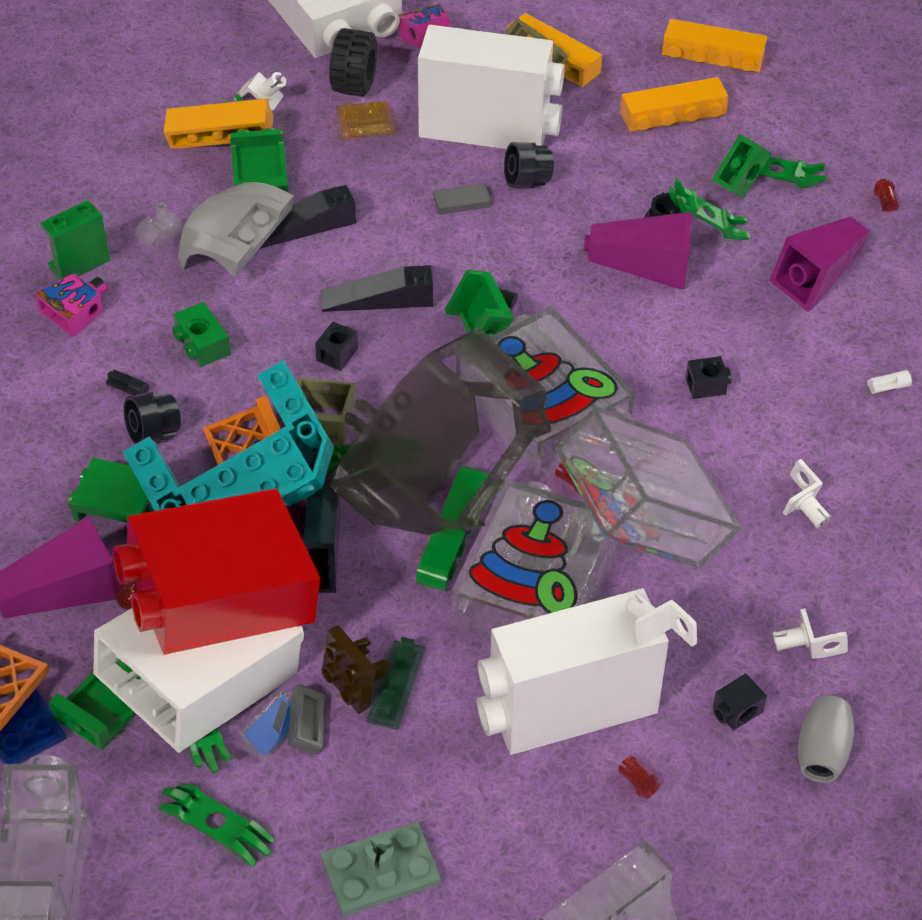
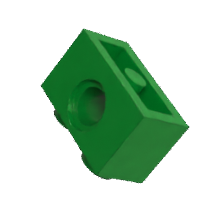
[712,134,771,199]
[172,301,231,367]

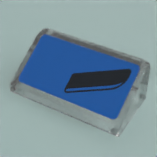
[238,691,291,763]

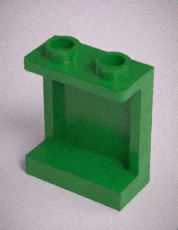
[230,128,288,192]
[40,200,110,280]
[444,270,514,359]
[68,457,154,523]
[49,660,141,750]

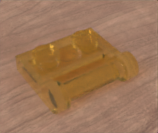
[336,101,394,141]

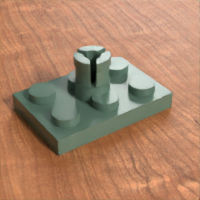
[320,821,441,917]

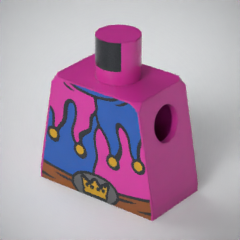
[398,4,450,48]
[35,274,107,337]

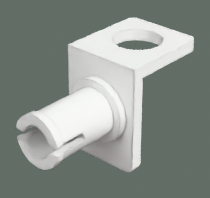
[234,72,286,110]
[783,459,832,529]
[625,593,697,647]
[773,608,848,659]

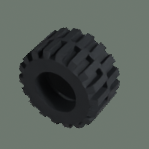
[329,28,378,96]

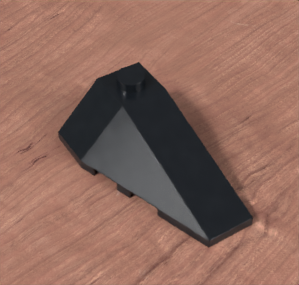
[259,185,356,249]
[321,265,433,312]

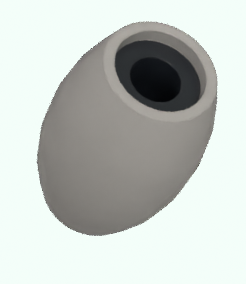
[798,695,854,783]

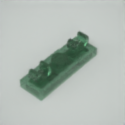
[367,637,425,730]

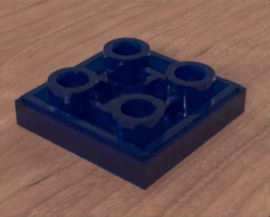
[0,688,67,771]

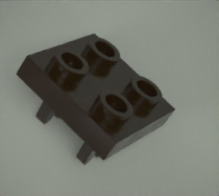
[321,625,390,714]

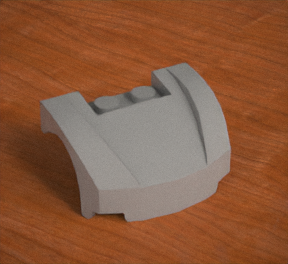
[178,182,294,277]

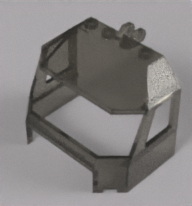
[329,328,551,535]

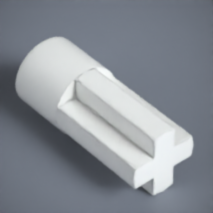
[867,370,912,394]

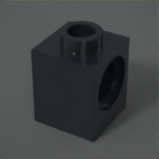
[315,322,358,371]
[685,356,731,399]
[713,673,767,731]

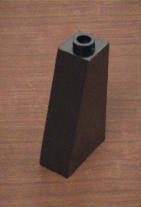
[303,479,340,593]

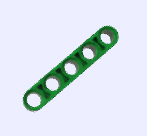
[416,466,491,592]

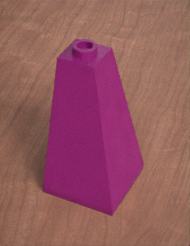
[584,213,692,289]
[769,216,870,312]
[0,518,121,619]

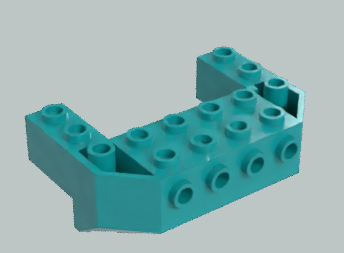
[123,360,334,511]

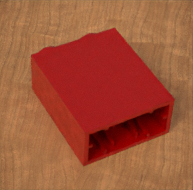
[113,488,320,655]

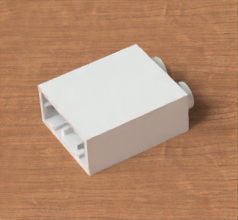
[268,0,402,58]
[418,25,565,149]
[477,588,669,755]
[93,608,304,753]

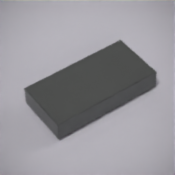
[433,183,491,215]
[288,684,326,754]

